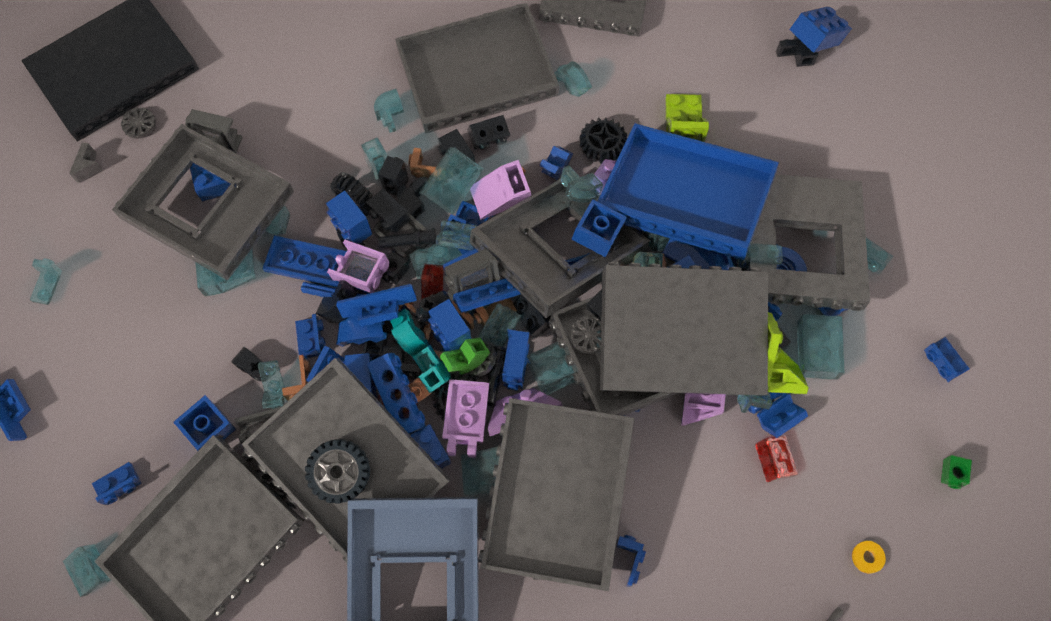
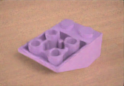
[469,160,532,220]

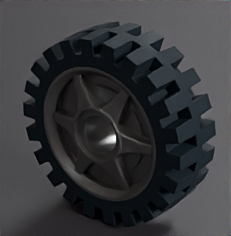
[305,439,370,504]

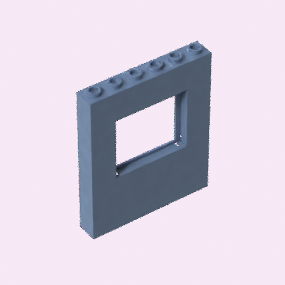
[347,497,479,621]

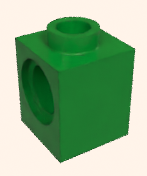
[941,455,972,489]

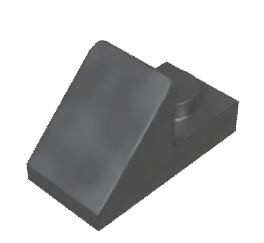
[69,142,103,183]

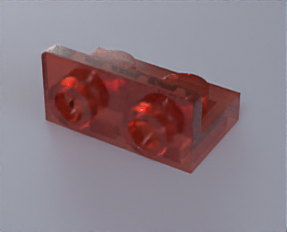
[421,264,444,300]
[755,436,798,482]

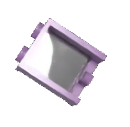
[327,240,389,293]

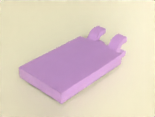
[442,379,490,458]

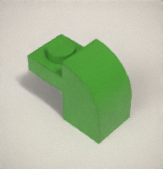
[440,337,490,375]

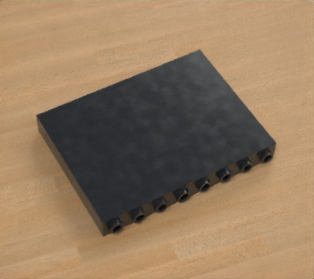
[21,0,199,142]

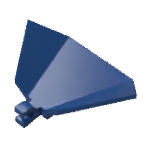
[662,239,738,270]

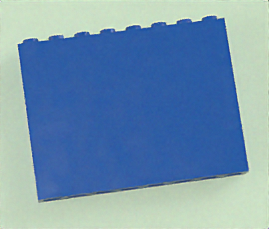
[597,124,779,260]

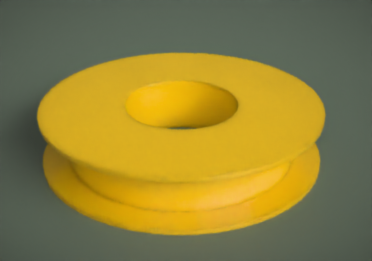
[852,541,886,574]

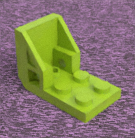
[665,94,709,142]
[768,312,809,394]

